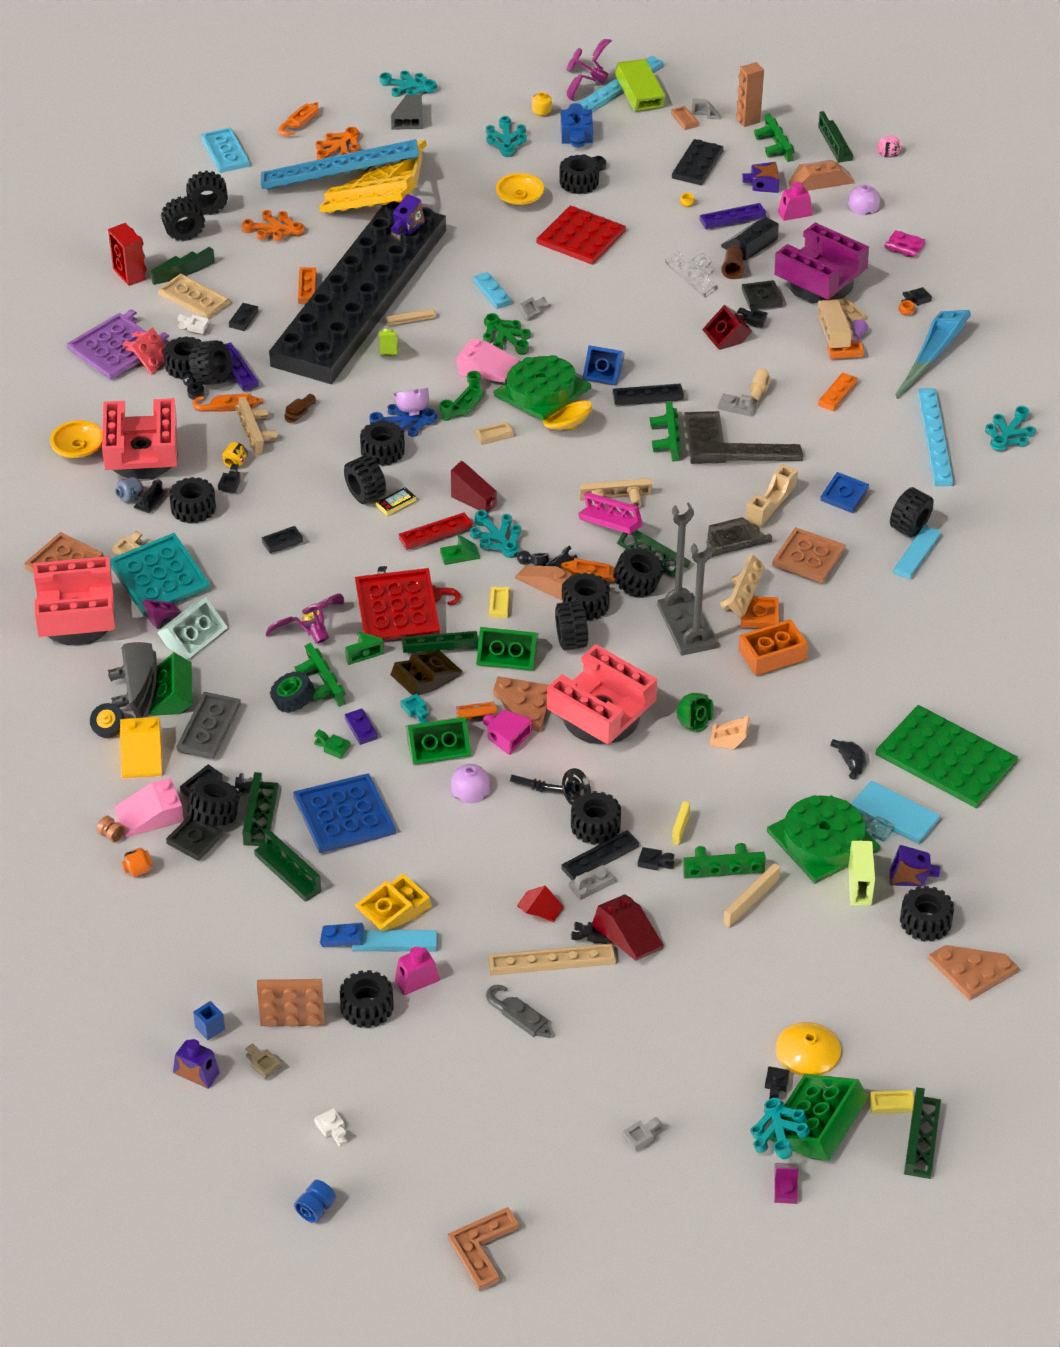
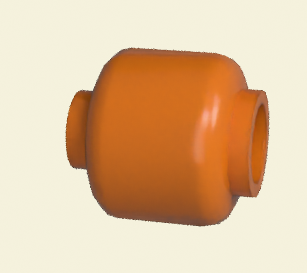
[121,848,153,877]

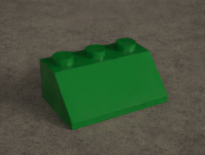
[476,627,539,671]
[149,652,193,716]
[405,717,471,765]

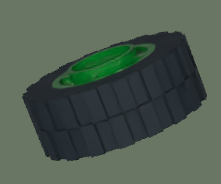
[270,671,315,713]

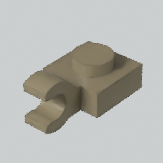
[245,1043,282,1079]

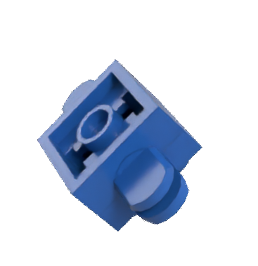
[560,103,593,147]

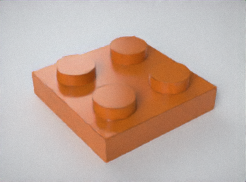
[741,596,779,628]

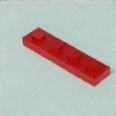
[399,512,473,550]

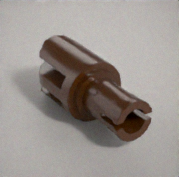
[284,394,316,423]

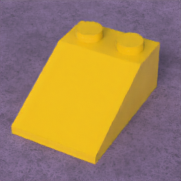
[120,717,162,779]

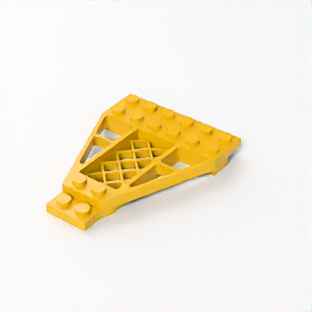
[319,140,427,213]

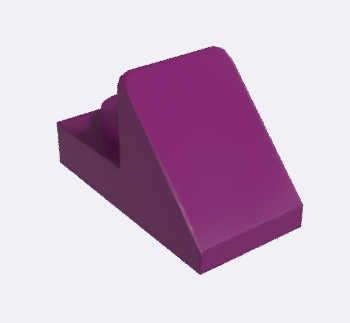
[143,599,181,629]
[774,1163,799,1204]

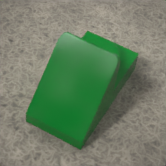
[440,534,480,565]
[345,632,384,665]

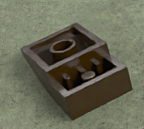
[390,650,462,695]

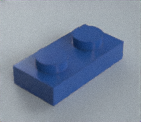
[320,923,365,947]

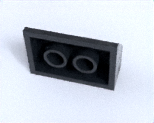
[721,217,779,261]

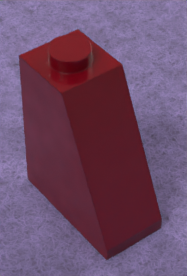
[451,461,497,513]

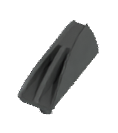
[107,642,157,718]

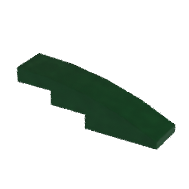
[151,247,215,285]

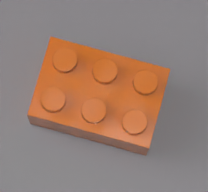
[739,619,808,676]

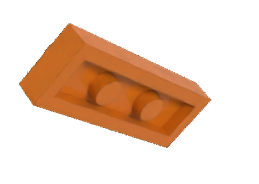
[298,267,316,304]
[818,372,858,411]

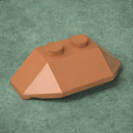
[789,160,854,191]

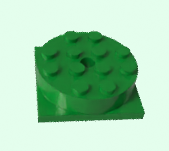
[493,355,591,421]
[767,795,880,884]

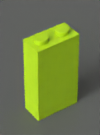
[615,59,665,111]

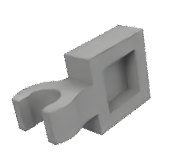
[517,297,547,320]
[622,1117,662,1151]

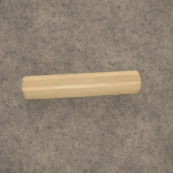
[386,309,436,326]

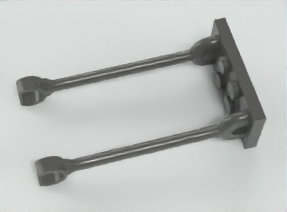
[657,502,717,656]

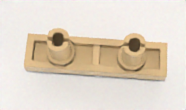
[236,397,277,455]
[579,478,652,508]
[721,554,765,618]

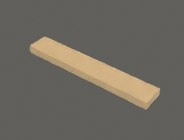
[488,943,616,976]

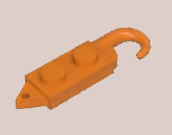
[278,102,319,136]
[192,393,263,412]
[561,558,615,583]

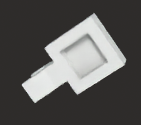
[177,314,209,334]
[314,1108,347,1147]

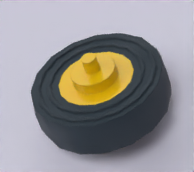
[90,703,125,738]

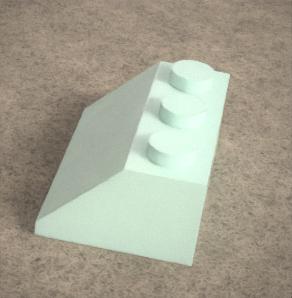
[157,597,228,659]

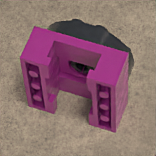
[774,222,869,303]

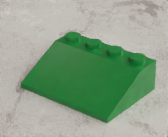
[769,1074,868,1161]

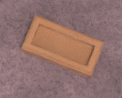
[671,106,699,130]

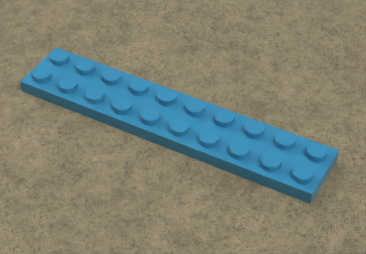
[261,139,419,190]

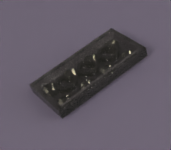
[684,411,726,464]

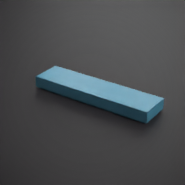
[893,525,941,579]
[352,930,437,951]

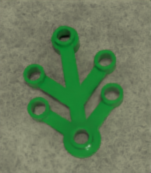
[483,313,531,355]

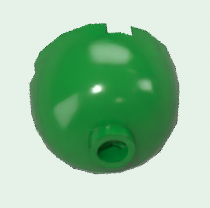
[676,693,714,732]

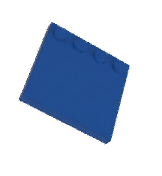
[293,773,396,853]

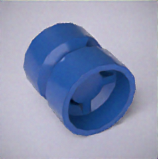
[294,1180,336,1223]

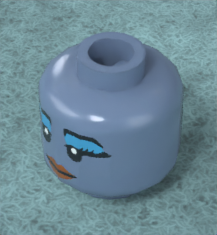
[115,477,143,502]

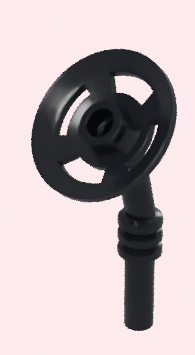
[510,768,591,805]

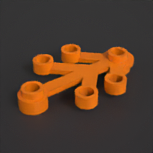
[316,127,360,160]
[242,210,305,241]

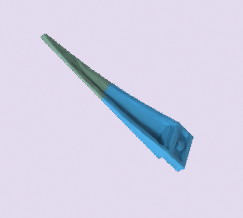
[895,310,971,399]

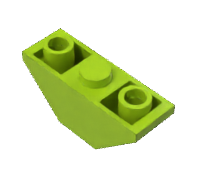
[379,329,399,356]

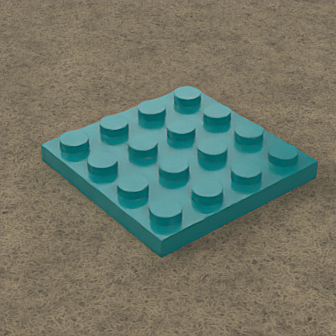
[110,532,210,616]

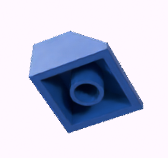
[582,345,625,385]

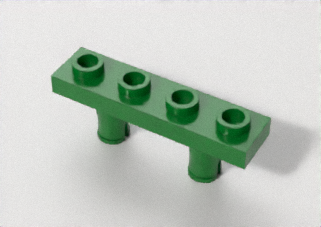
[754,113,795,162]
[649,401,682,462]
[294,642,346,707]
[683,843,766,879]

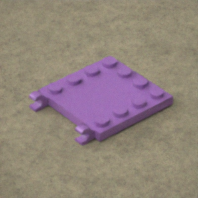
[67,309,169,380]

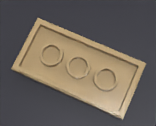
[158,273,230,319]

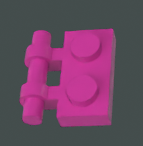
[884,230,925,257]

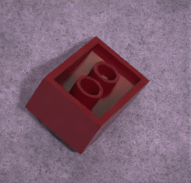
[591,894,664,961]

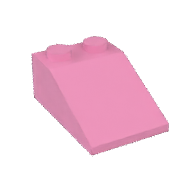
[456,339,520,383]
[115,778,184,838]

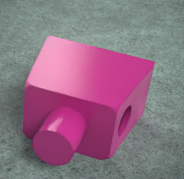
[778,182,812,221]
[483,710,532,755]
[395,947,440,995]

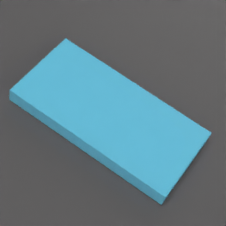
[201,127,250,173]
[851,780,940,844]

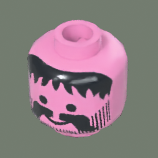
[877,136,901,158]

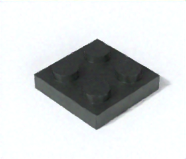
[742,280,783,310]
[166,816,224,861]

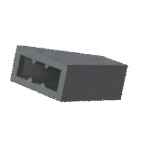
[391,95,423,130]

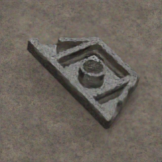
[707,517,772,557]

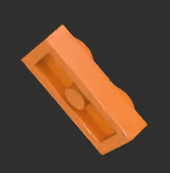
[827,341,864,359]
[456,701,497,720]

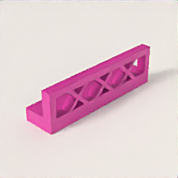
[578,492,643,534]

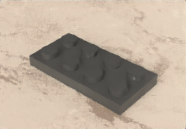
[176,691,241,759]

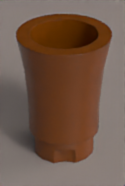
[721,245,744,279]

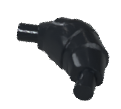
[830,739,866,780]

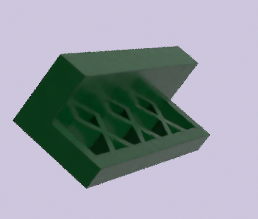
[818,111,853,163]
[616,530,691,577]
[242,772,279,846]
[254,829,321,902]
[904,1087,941,1179]

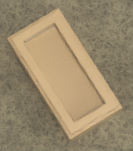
[475,422,514,445]

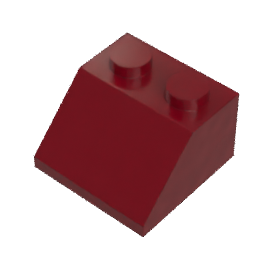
[702,304,752,350]

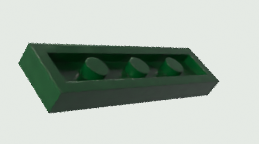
[401,631,479,654]

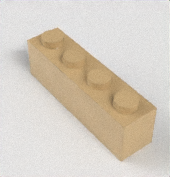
[818,300,854,348]

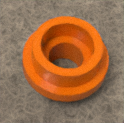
[898,300,915,315]

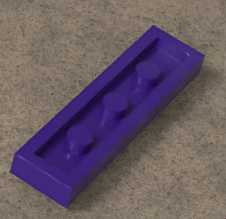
[700,203,766,229]
[226,342,259,391]

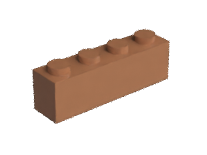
[736,62,764,127]

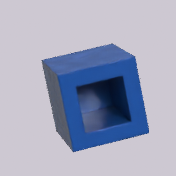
[193,1001,225,1040]

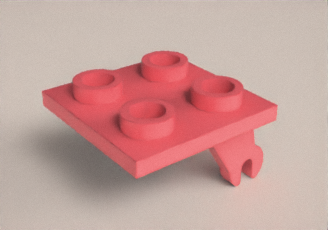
[122,328,166,374]

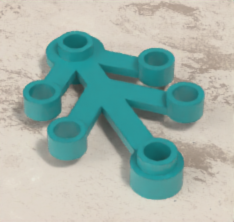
[380,70,437,97]
[486,116,527,157]
[985,406,1036,451]
[470,510,522,558]
[750,1098,810,1160]

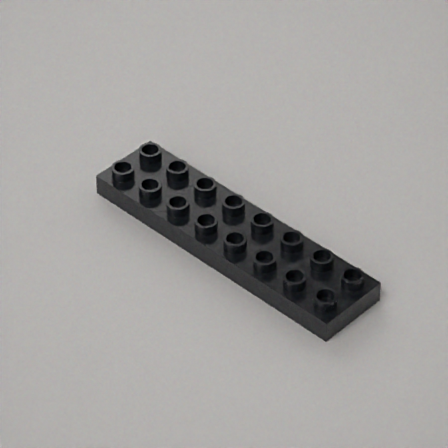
[269,201,446,385]

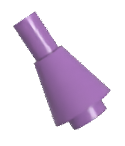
[851,320,869,341]

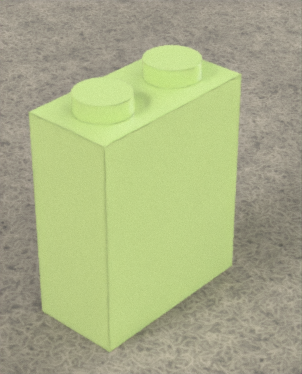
[848,841,875,906]

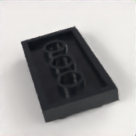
[672,139,723,186]

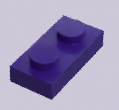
[345,708,378,745]

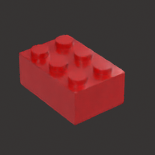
[108,222,147,286]

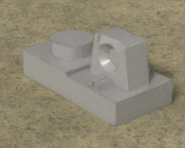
[718,393,756,417]
[569,865,614,900]

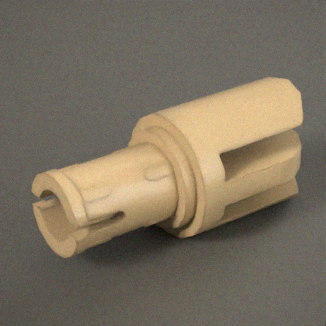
[750,368,771,405]

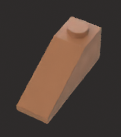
[515,565,572,600]

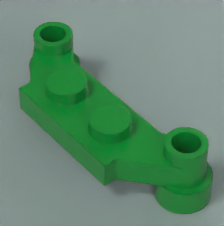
[440,371,484,421]

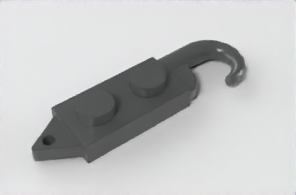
[486,984,551,1038]

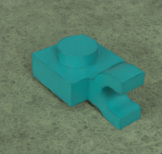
[400,694,429,723]

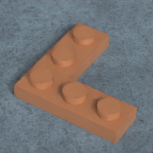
[448,1207,519,1291]

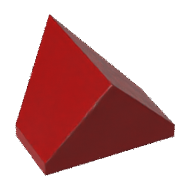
[517,885,563,923]

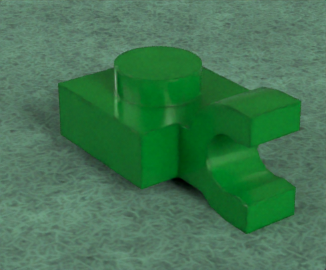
[314,729,350,759]

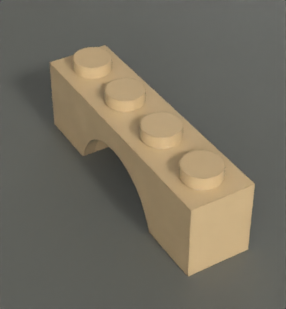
[746,464,798,527]

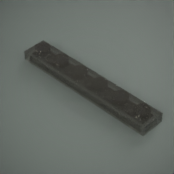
[696,442,804,461]

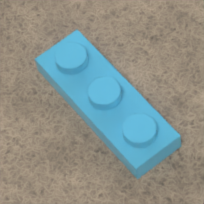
[473,272,511,309]

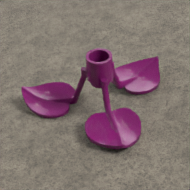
[566,39,612,101]
[266,593,344,644]

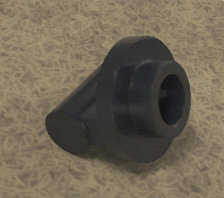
[235,773,253,793]

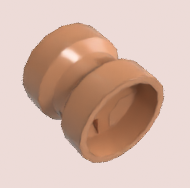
[97,815,125,843]

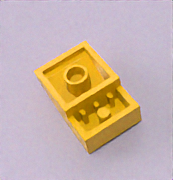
[355,873,432,932]

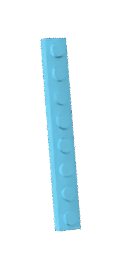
[578,56,663,112]
[918,388,953,486]

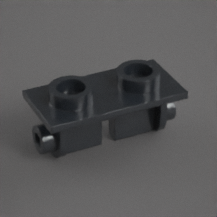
[134,479,168,513]

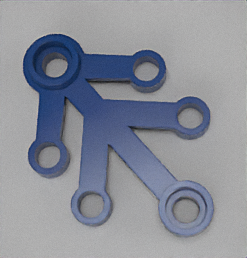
[369,404,438,437]

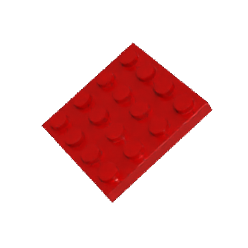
[536,205,626,265]
[355,568,440,641]

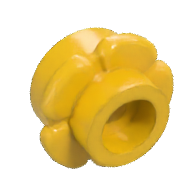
[679,193,695,207]

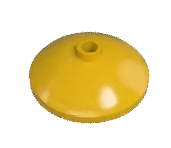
[496,173,544,205]
[542,400,593,430]
[50,420,103,458]
[776,1022,841,1076]

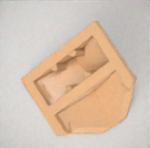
[710,716,750,749]

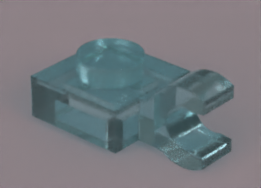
[861,813,895,842]

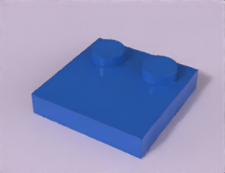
[821,472,869,513]

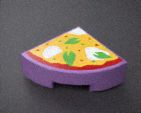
[302,611,320,627]

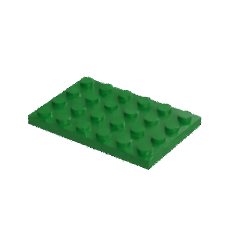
[875,705,1018,808]

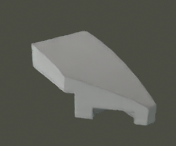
[692,98,720,120]

